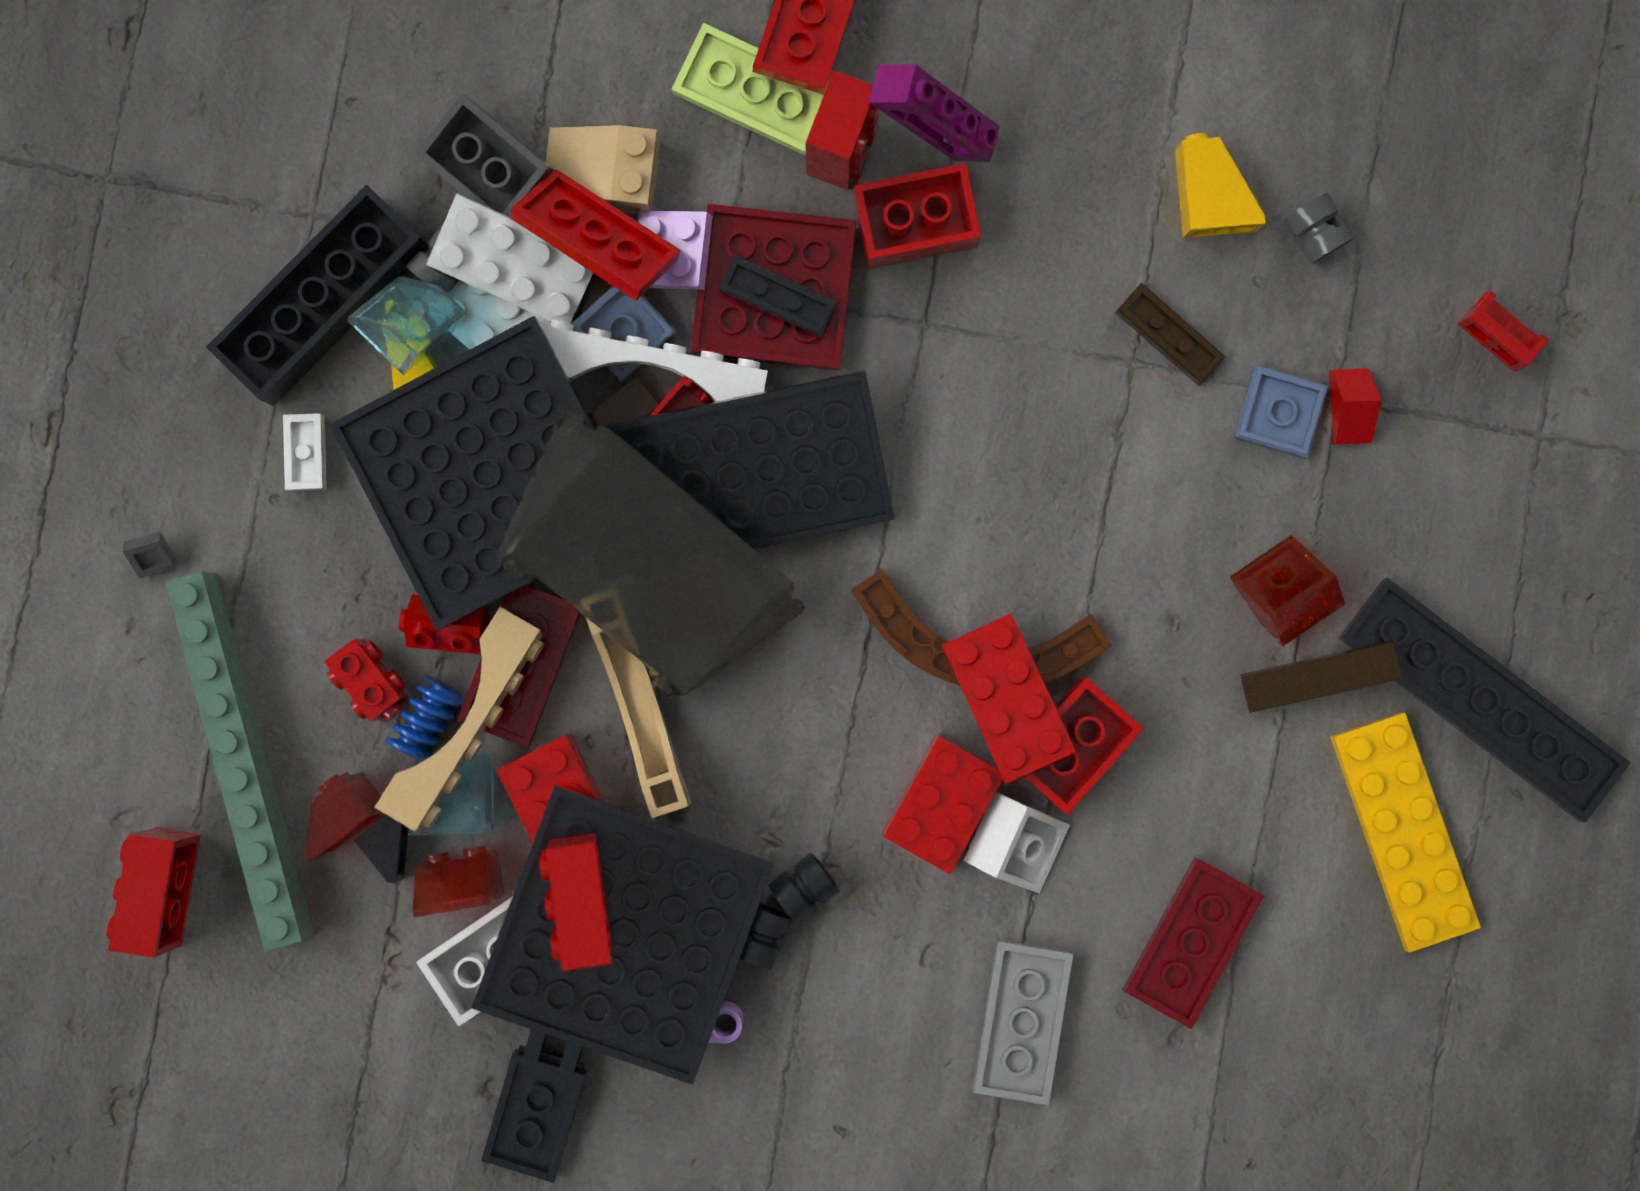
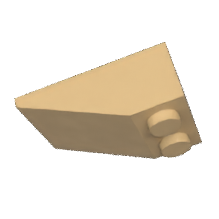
[546,125,661,214]

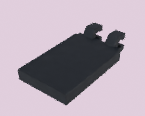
[481,1029,587,1183]

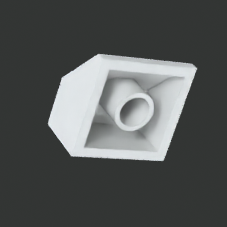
[964,792,1070,894]

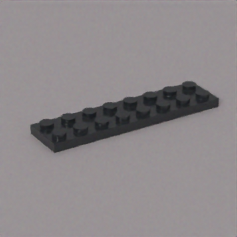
[1338,578,1630,823]

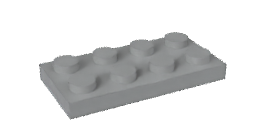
[972,939,1073,1106]

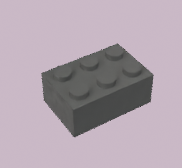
[415,94,555,217]

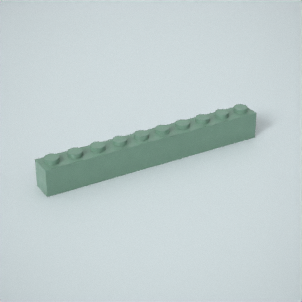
[165,571,315,952]

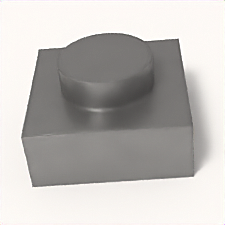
[122,532,176,578]

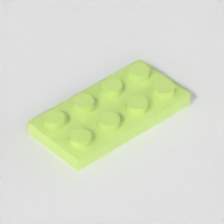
[671,23,823,156]

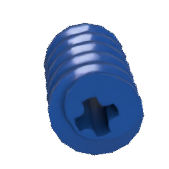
[385,674,464,759]

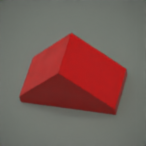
[1329,368,1382,445]

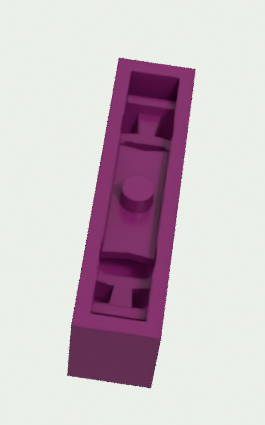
[869,64,1000,162]

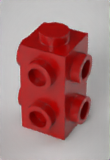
[399,594,489,654]
[324,638,409,722]

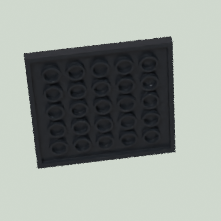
[329,316,644,630]
[471,784,774,1085]

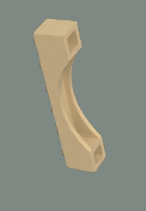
[580,587,692,818]
[374,607,544,833]

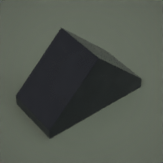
[354,815,409,883]

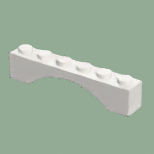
[541,320,768,402]

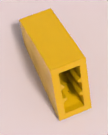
[1175,133,1266,238]

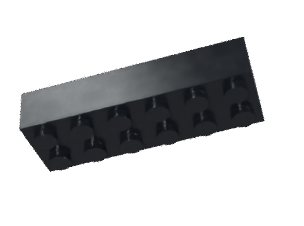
[206,184,428,407]

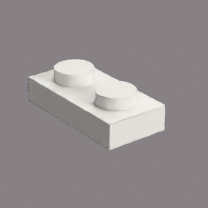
[283,413,327,491]

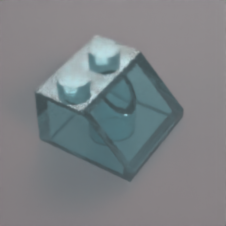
[347,276,467,375]
[409,754,494,836]

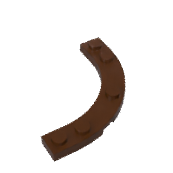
[851,569,1112,685]

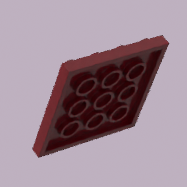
[690,204,856,371]

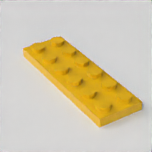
[1330,712,1481,953]

